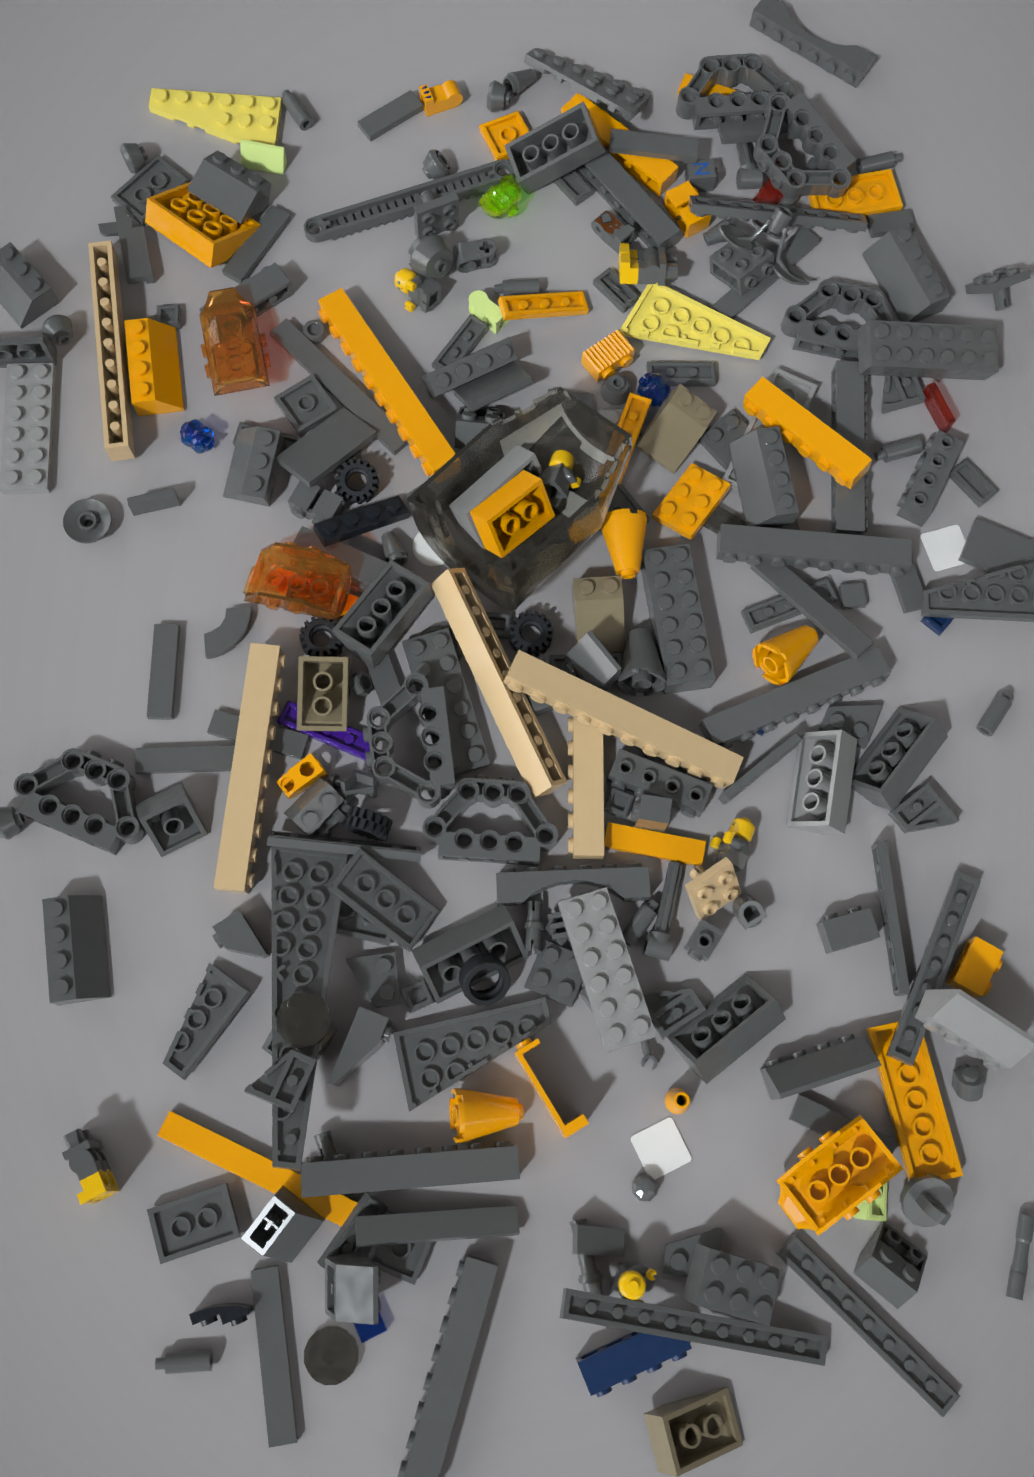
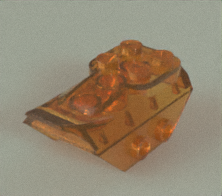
[199,287,271,396]
[243,542,352,619]

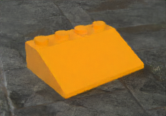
[145,182,261,268]

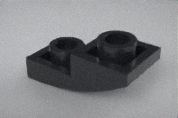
[189,1303,253,1327]

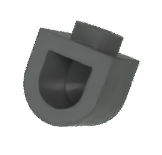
[732,894,767,930]
[952,1064,985,1102]

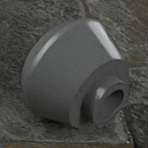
[487,80,511,112]
[120,143,148,174]
[422,149,451,180]
[42,314,73,345]
[600,375,632,406]
[0,807,25,840]

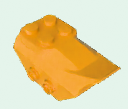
[776,1115,903,1236]

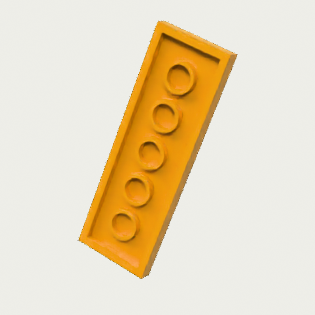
[866,1022,964,1182]

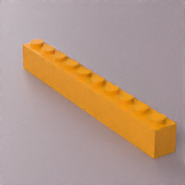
[318,288,460,483]

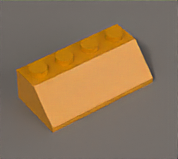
[124,318,184,417]

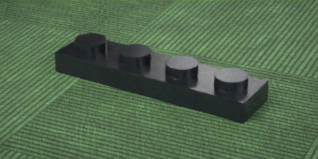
[313,495,410,547]

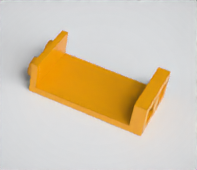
[514,1037,589,1138]

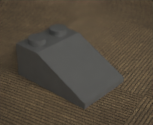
[328,1006,394,1086]

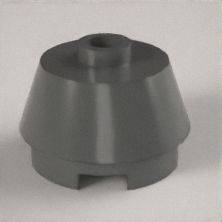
[408,232,453,280]

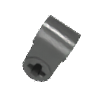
[453,238,497,273]

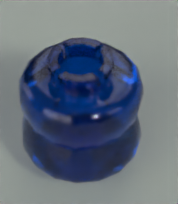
[637,372,671,407]
[180,419,216,454]

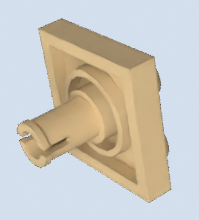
[685,857,742,921]

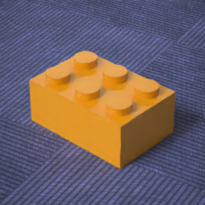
[470,470,555,558]

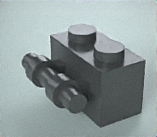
[284,778,350,837]

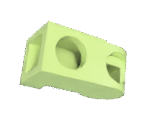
[469,290,510,334]

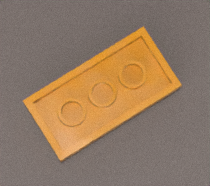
[807,169,903,217]

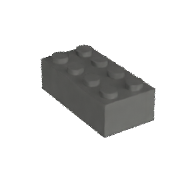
[504,102,606,195]

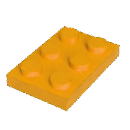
[652,463,731,541]

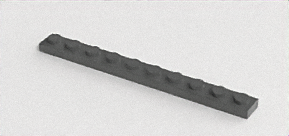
[559,1288,827,1366]

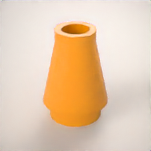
[665,1087,691,1114]

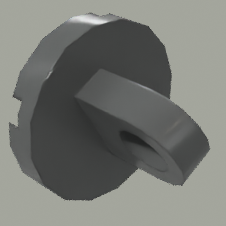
[900,1173,954,1227]

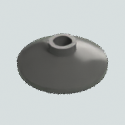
[63,498,112,544]

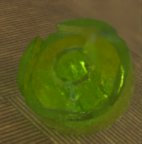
[478,173,522,219]

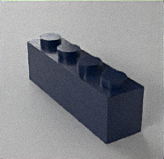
[576,1332,692,1397]

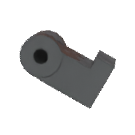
[591,210,635,254]

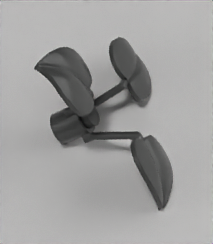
[718,205,810,285]

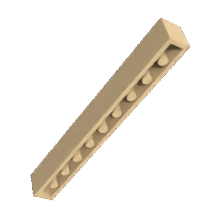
[88,240,135,462]
[431,568,568,799]
[214,643,286,894]
[503,650,744,789]

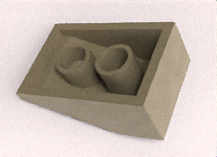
[636,384,717,474]
[571,575,625,653]
[297,656,351,732]
[644,1387,743,1477]

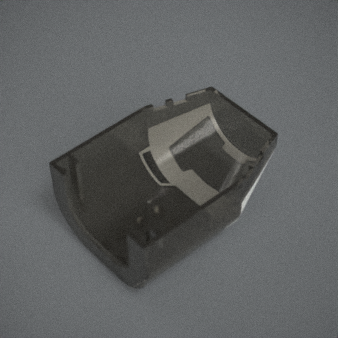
[407,387,632,611]

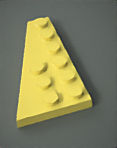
[149,88,282,146]
[619,282,771,360]

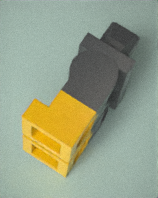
[618,243,679,286]
[62,1129,120,1205]

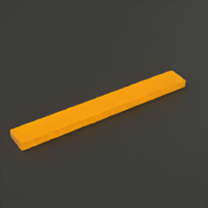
[157,1111,358,1227]

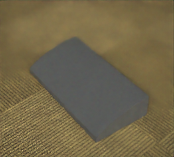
[0,336,57,368]

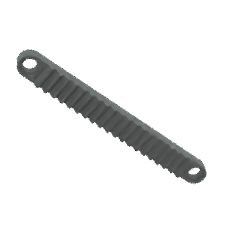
[304,159,514,243]

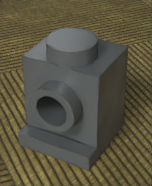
[684,919,725,962]

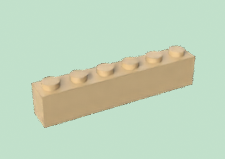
[567,716,604,860]

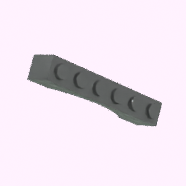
[749,0,875,88]
[496,863,651,907]

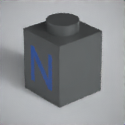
[684,158,719,192]

